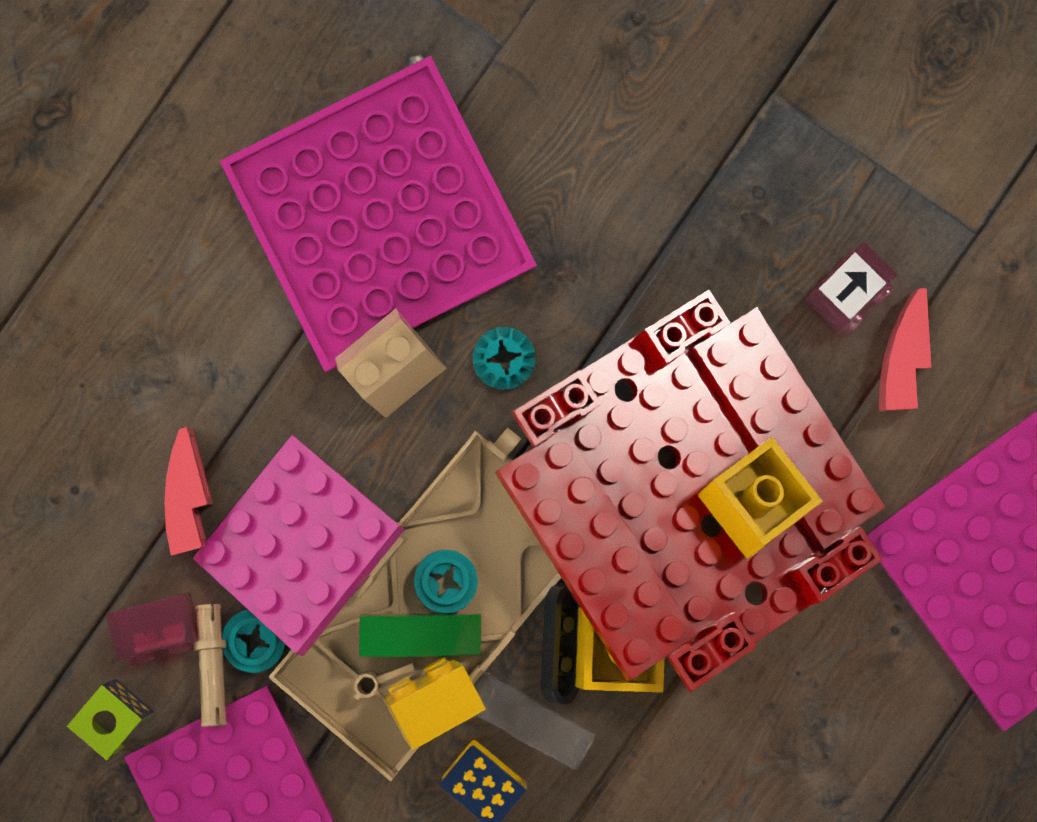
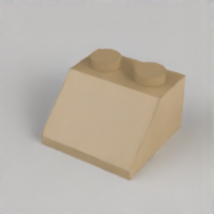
[335,308,447,418]

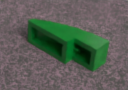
[359,613,481,657]

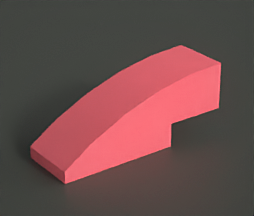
[879,288,932,412]
[164,427,213,556]

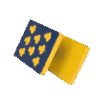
[440,740,527,822]

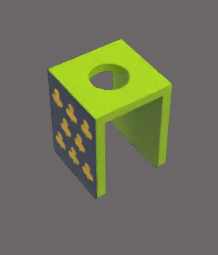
[67,679,154,761]

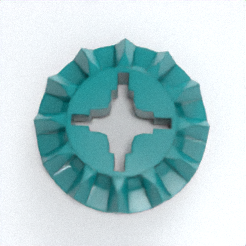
[473,327,535,390]
[414,550,478,614]
[222,609,285,673]

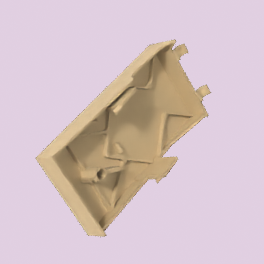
[269,427,561,781]

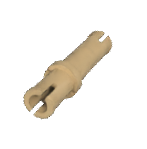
[194,604,227,727]

